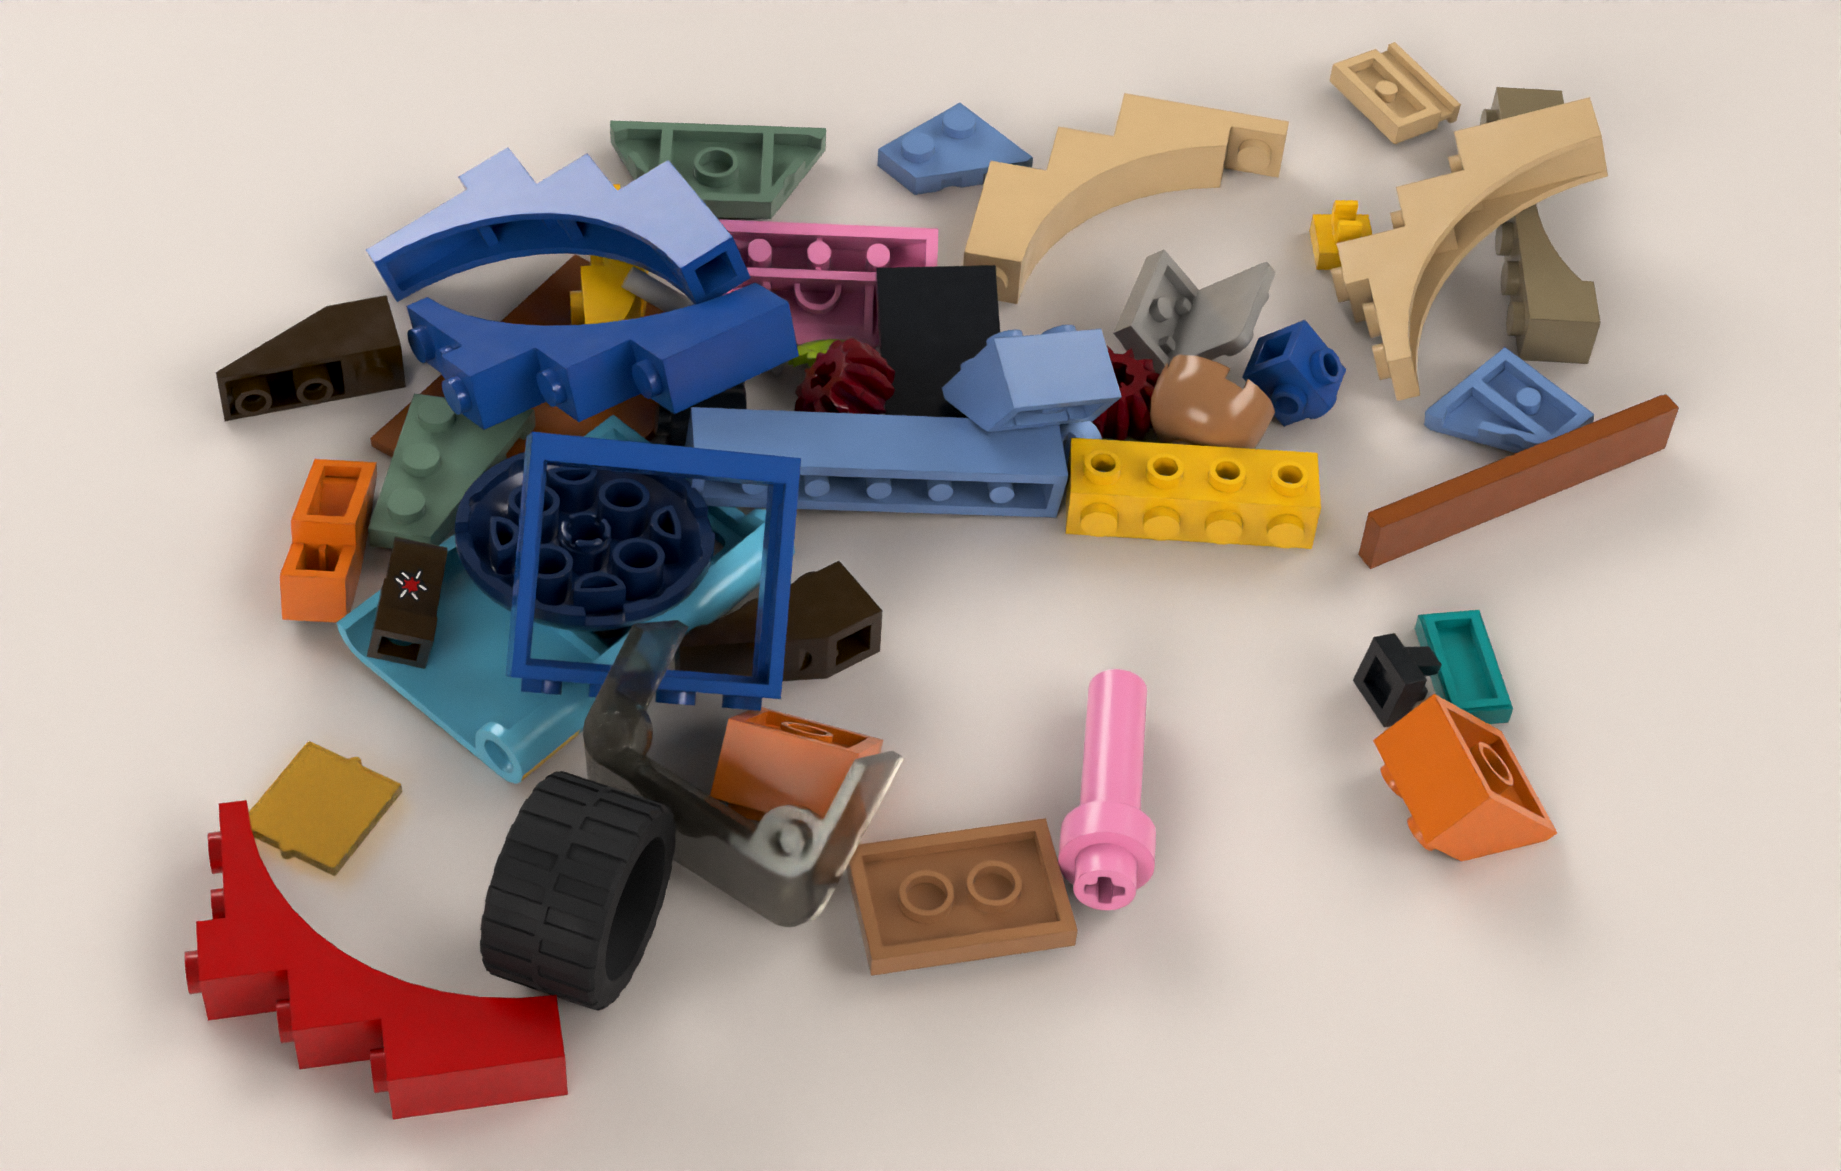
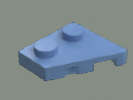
[877,103,1033,195]
[1424,347,1594,453]

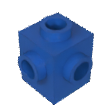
[1242,320,1346,427]

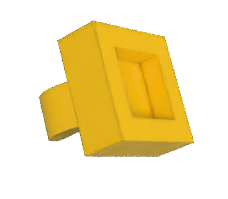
[1309,200,1372,270]

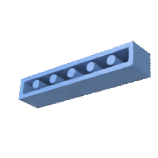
[685,407,1068,518]

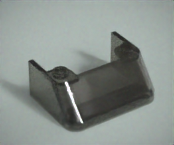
[583,620,904,927]

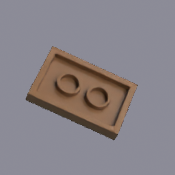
[845,818,1078,976]

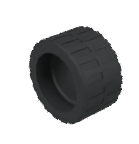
[480,771,676,1011]

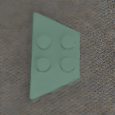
[610,120,826,219]

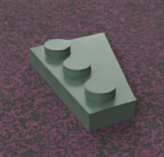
[368,393,536,548]

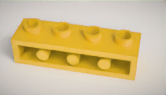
[1065,438,1321,549]

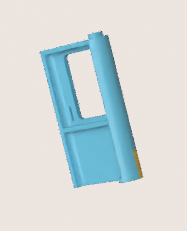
[337,415,795,784]

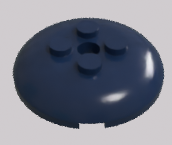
[455,452,715,631]

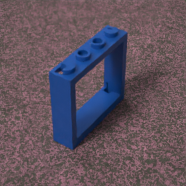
[506,432,801,711]

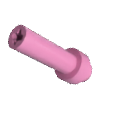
[1058,669,1156,910]

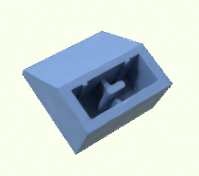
[942,325,1122,432]

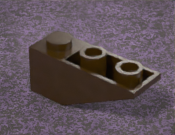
[216,295,406,421]
[674,561,883,681]

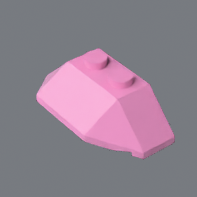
[718,219,938,349]

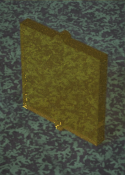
[249,740,402,876]

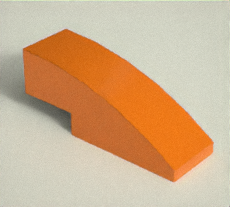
[280,459,377,623]

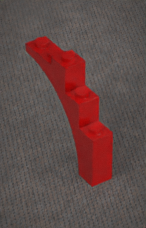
[184,800,568,1120]

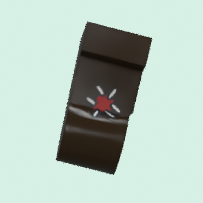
[367,536,447,669]

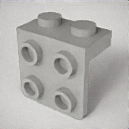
[1113,249,1276,374]

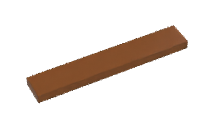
[1358,394,1679,569]

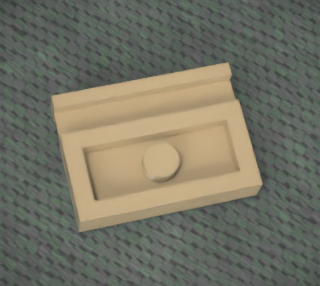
[1329,42,1461,144]

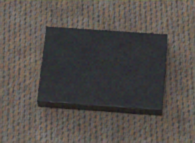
[875,265,1000,418]

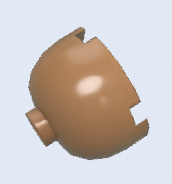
[1149,355,1275,449]

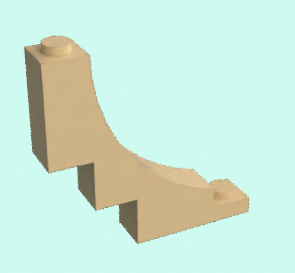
[963,93,1289,304]

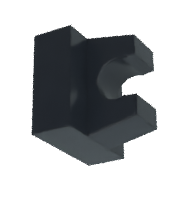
[1353,633,1442,728]

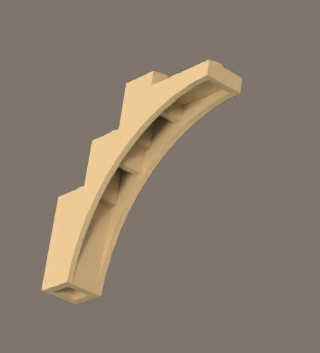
[1331,97,1608,401]

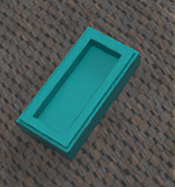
[1414,610,1513,724]

